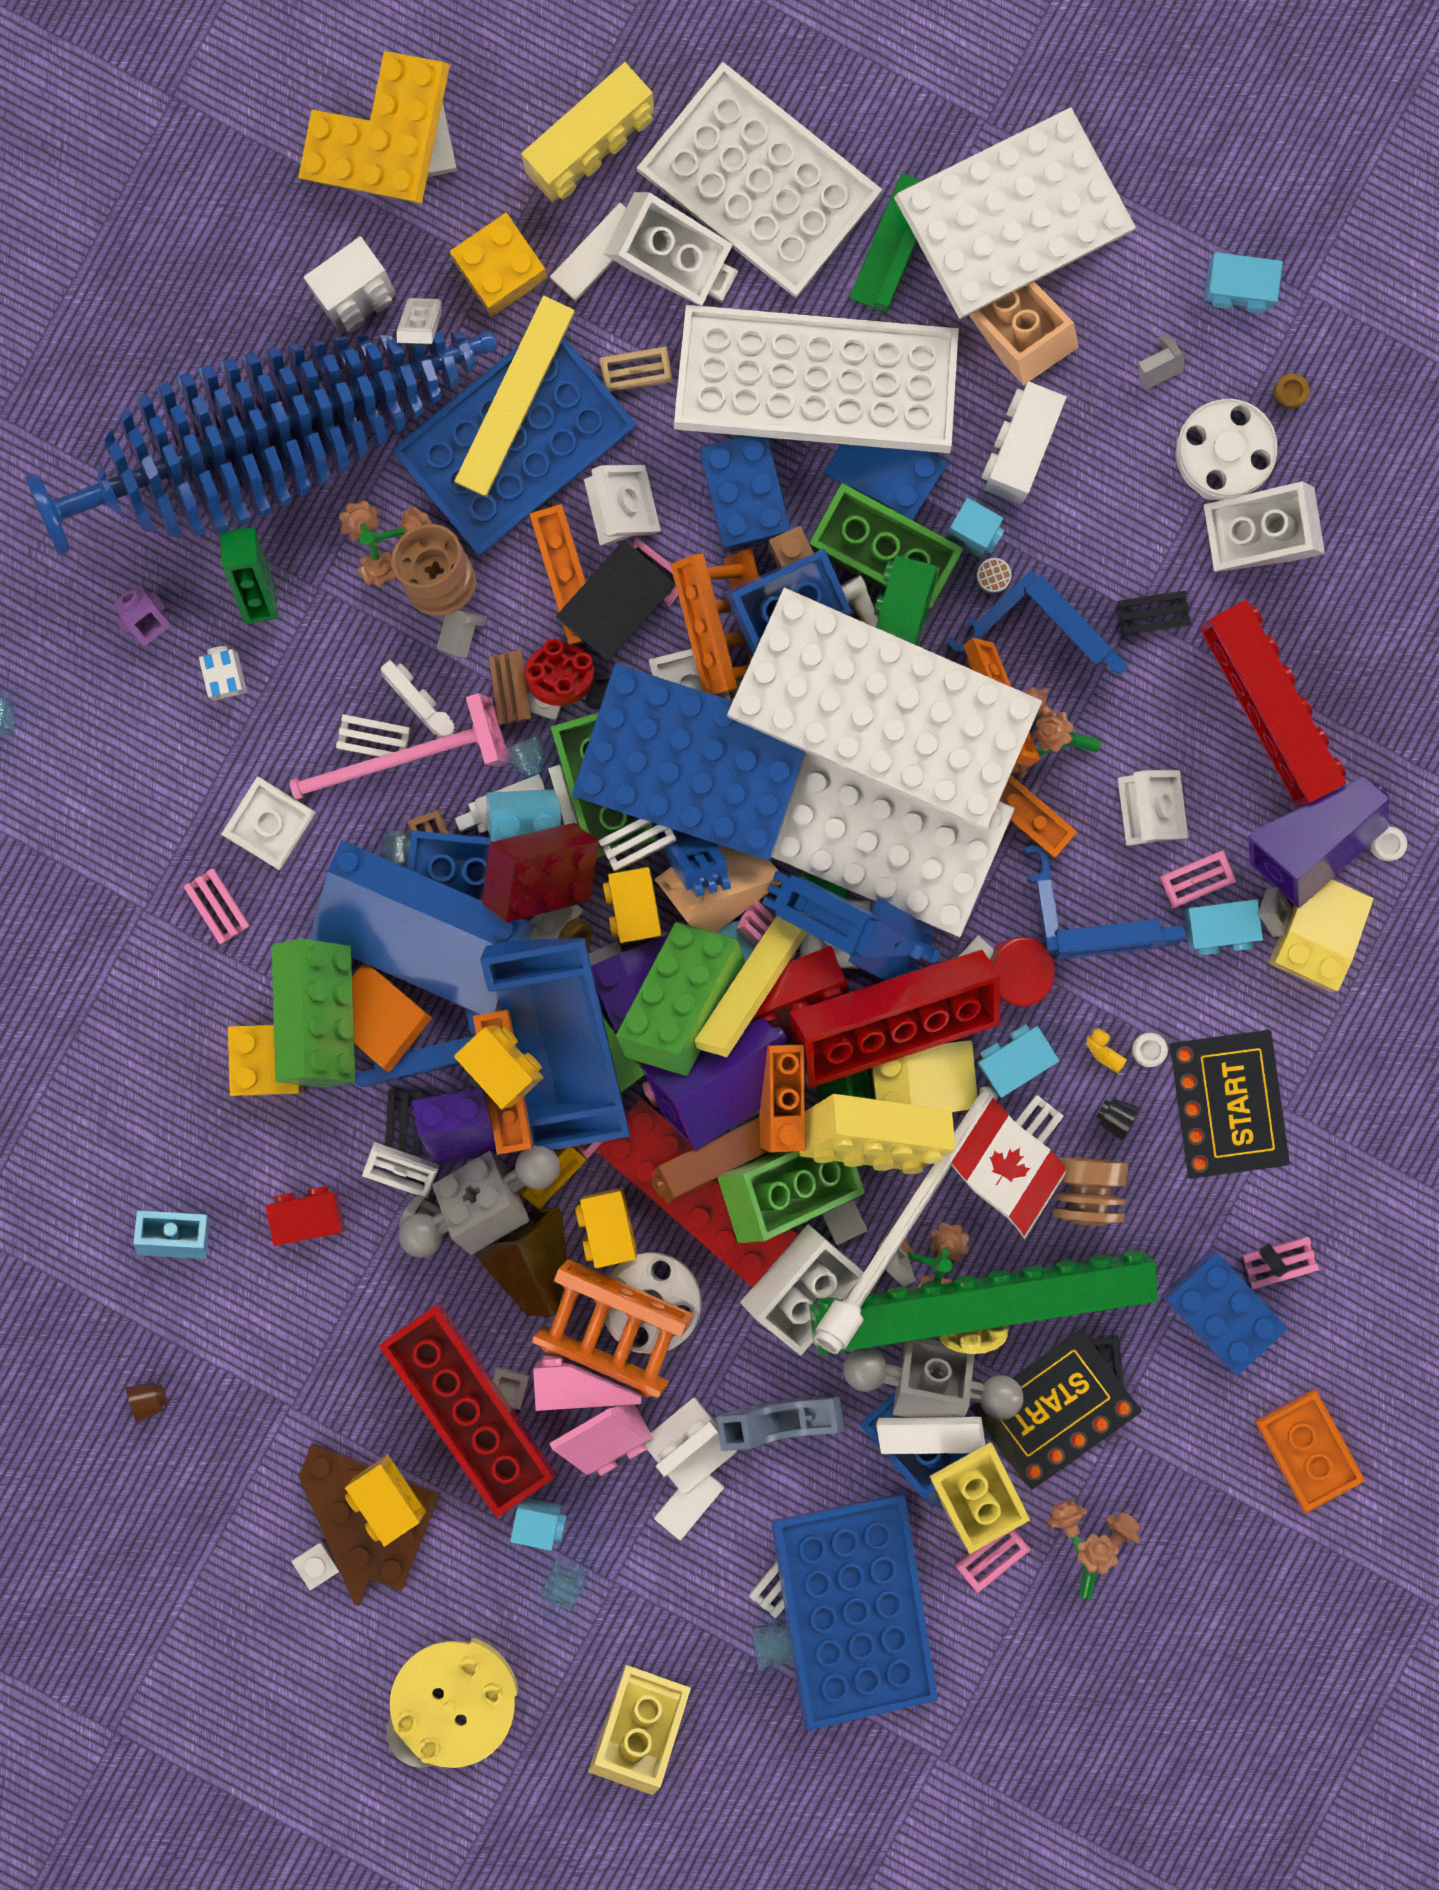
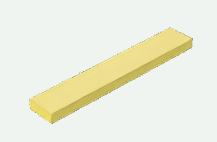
[455,295,575,498]
[694,911,809,1057]

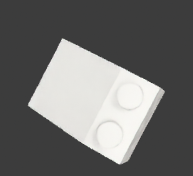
[604,192,733,306]
[1204,481,1325,572]

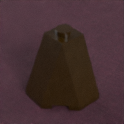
[474,1208,567,1318]

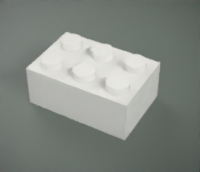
[304,236,396,335]
[981,381,1067,505]
[740,1224,864,1356]

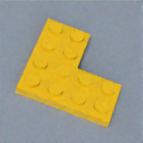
[298,51,450,204]

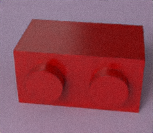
[265,1185,345,1246]

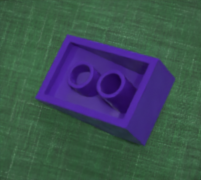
[591,934,669,1033]

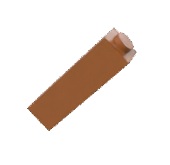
[652,1118,770,1204]

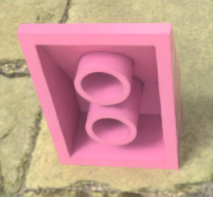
[533,1354,643,1411]
[549,1404,654,1476]

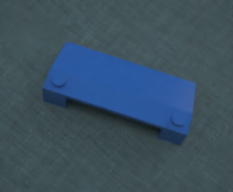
[309,840,535,1014]
[480,938,630,1150]

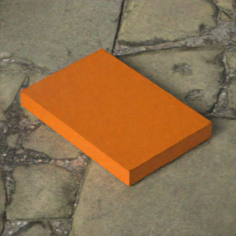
[352,963,432,1073]
[1254,1389,1365,1514]

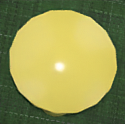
[940,1326,1008,1354]

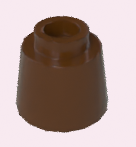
[126,1382,168,1424]

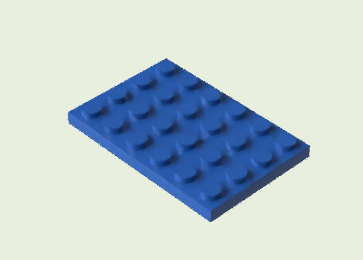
[392,337,637,557]
[572,663,806,861]
[771,1493,938,1730]

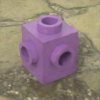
[113,584,171,646]

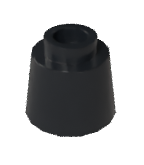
[1096,1098,1140,1141]

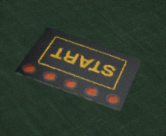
[1170,1030,1290,1179]
[971,1329,1142,1490]

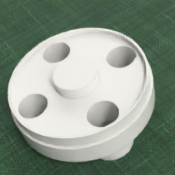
[1175,399,1277,501]
[604,1252,702,1354]

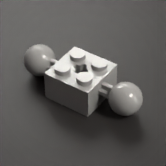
[399,1145,560,1258]
[843,1339,1023,1420]

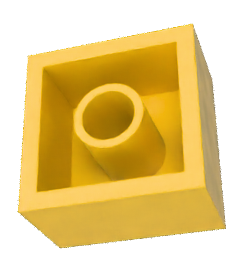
[450,213,548,317]
[603,867,662,945]
[228,1025,305,1096]
[454,1026,544,1109]
[575,1187,638,1268]
[345,1454,426,1547]

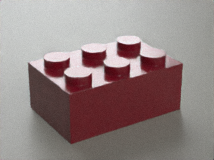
[482,823,599,923]

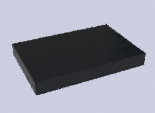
[556,540,676,663]

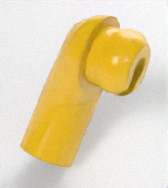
[1086,1028,1127,1074]

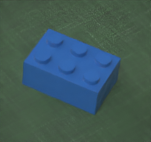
[699,436,790,553]
[1160,1249,1288,1376]

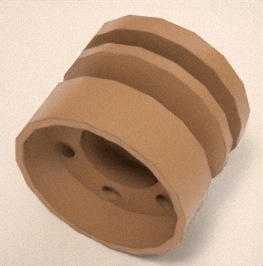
[391,524,477,616]
[1052,1157,1129,1226]

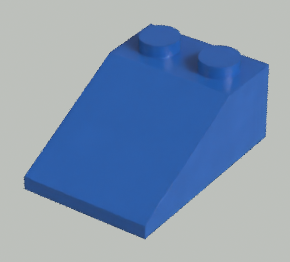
[823,444,948,521]
[723,549,853,656]
[407,830,491,901]
[848,898,934,981]
[859,1392,970,1508]

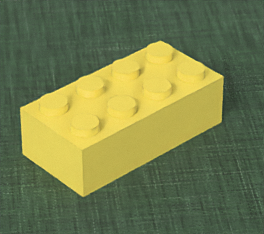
[521,62,654,203]
[799,1094,956,1174]

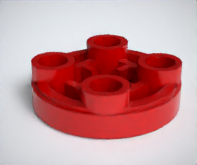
[525,638,594,706]
[990,937,1055,1006]

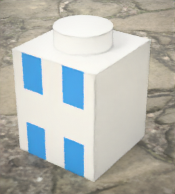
[199,646,247,701]

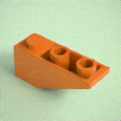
[759,1044,805,1152]

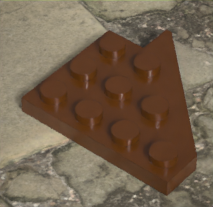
[299,1443,441,1606]

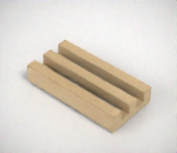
[599,346,673,393]

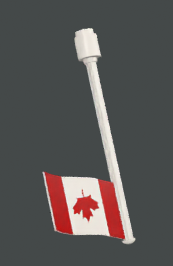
[814,1086,1066,1354]

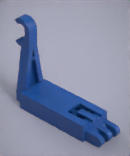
[947,570,1127,674]
[658,829,731,897]
[1022,845,1186,960]
[762,871,941,964]
[355,1008,480,1087]

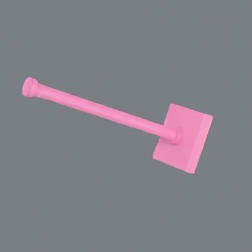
[290,693,511,800]

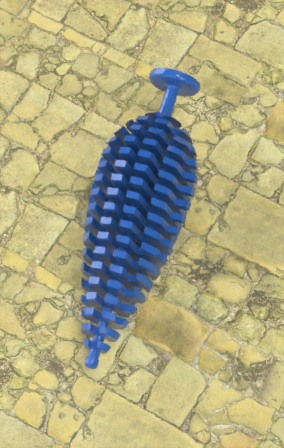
[25,331,497,556]

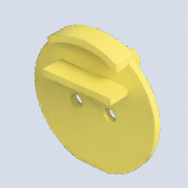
[390,1638,518,1768]

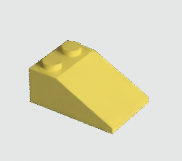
[1268,879,1374,992]
[871,1040,977,1112]
[929,1442,1030,1554]
[588,1665,691,1795]

